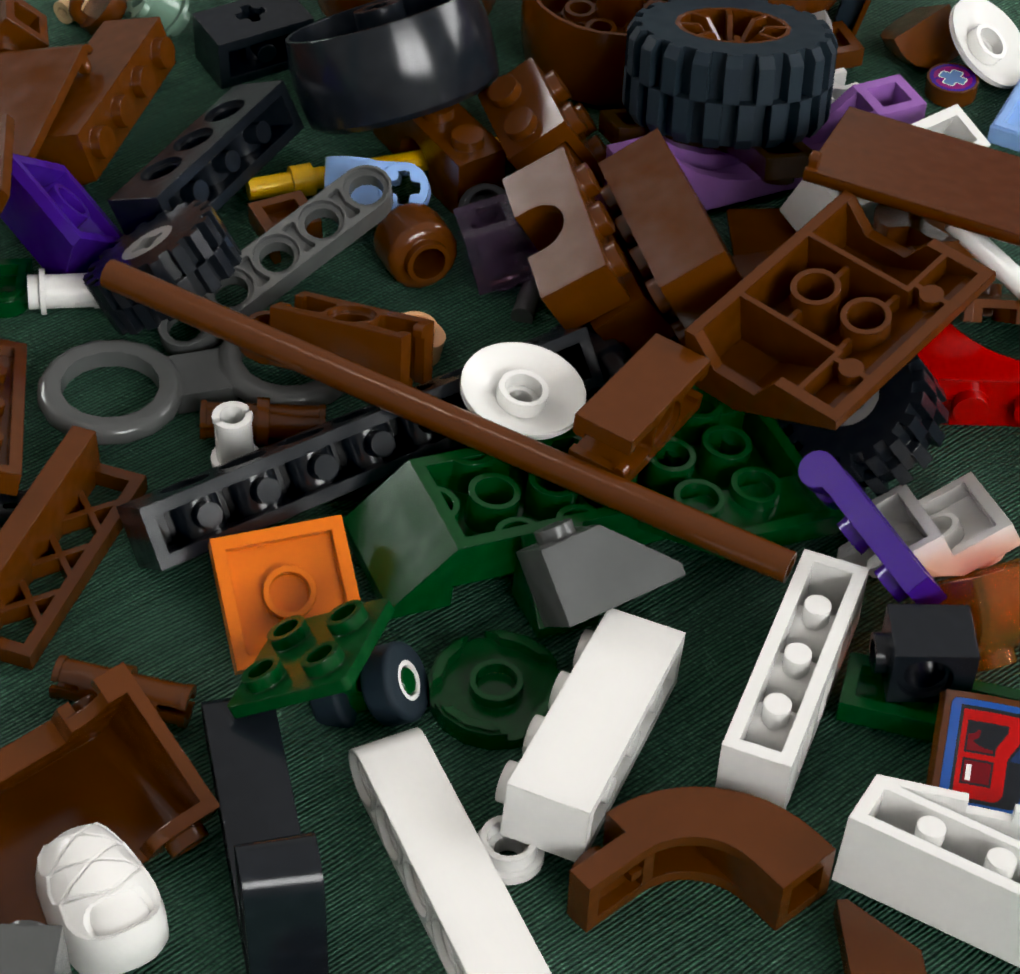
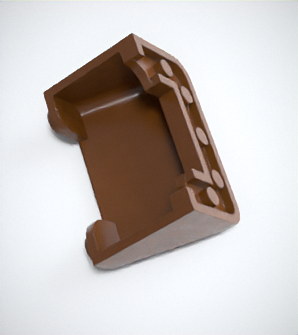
[0,662,220,925]

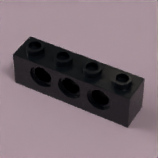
[107,80,304,235]

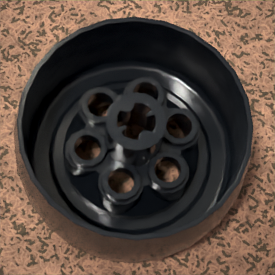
[285,0,500,135]

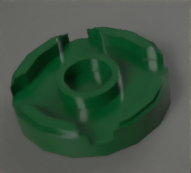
[428,630,560,750]

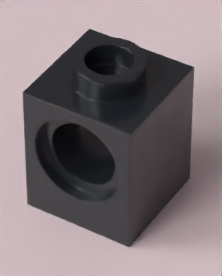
[869,604,980,703]

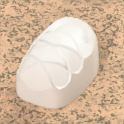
[35,822,170,974]

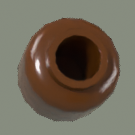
[374,202,457,288]

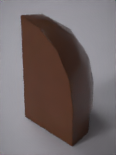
[880,4,960,69]

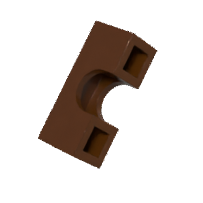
[373,103,506,219]
[502,146,631,329]

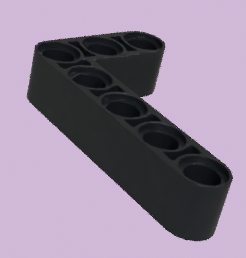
[201,697,329,974]

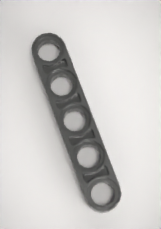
[157,165,393,356]

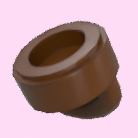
[68,0,127,36]

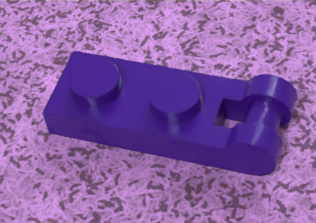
[798,450,948,604]

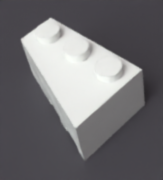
[831,774,1020,968]

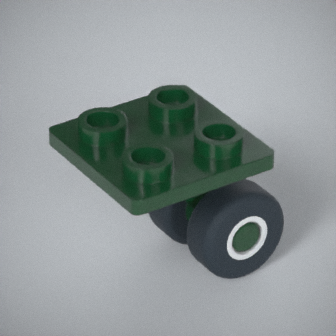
[227,597,429,728]

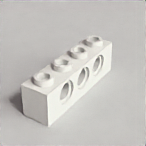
[715,549,869,810]

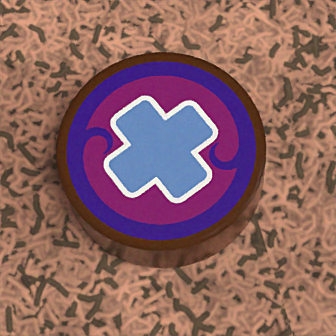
[924,63,979,108]

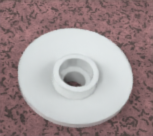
[949,0,1020,89]
[460,342,586,440]

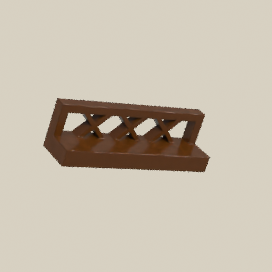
[0,425,148,670]

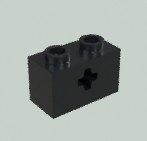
[192,0,314,90]

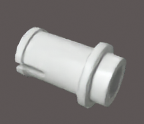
[27,268,100,315]
[210,401,259,467]

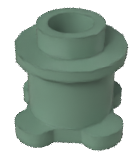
[124,0,191,37]

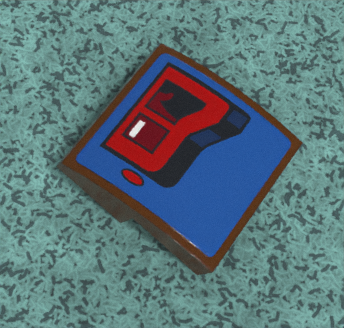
[926,689,1020,814]

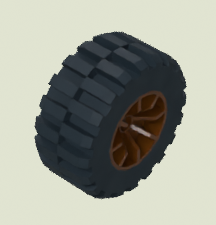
[622,0,838,150]

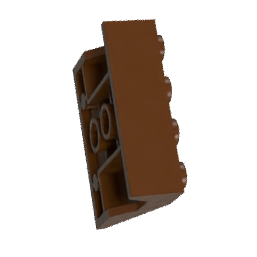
[685,190,996,431]

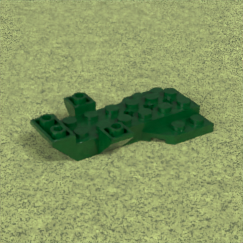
[343,385,844,638]

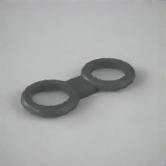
[37,339,345,445]

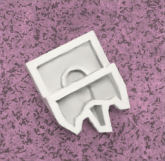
[837,472,1020,578]

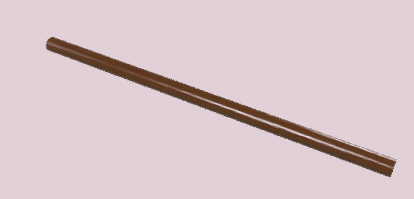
[100,259,797,584]

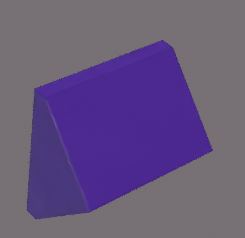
[0,154,123,274]

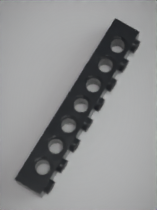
[116,327,605,571]

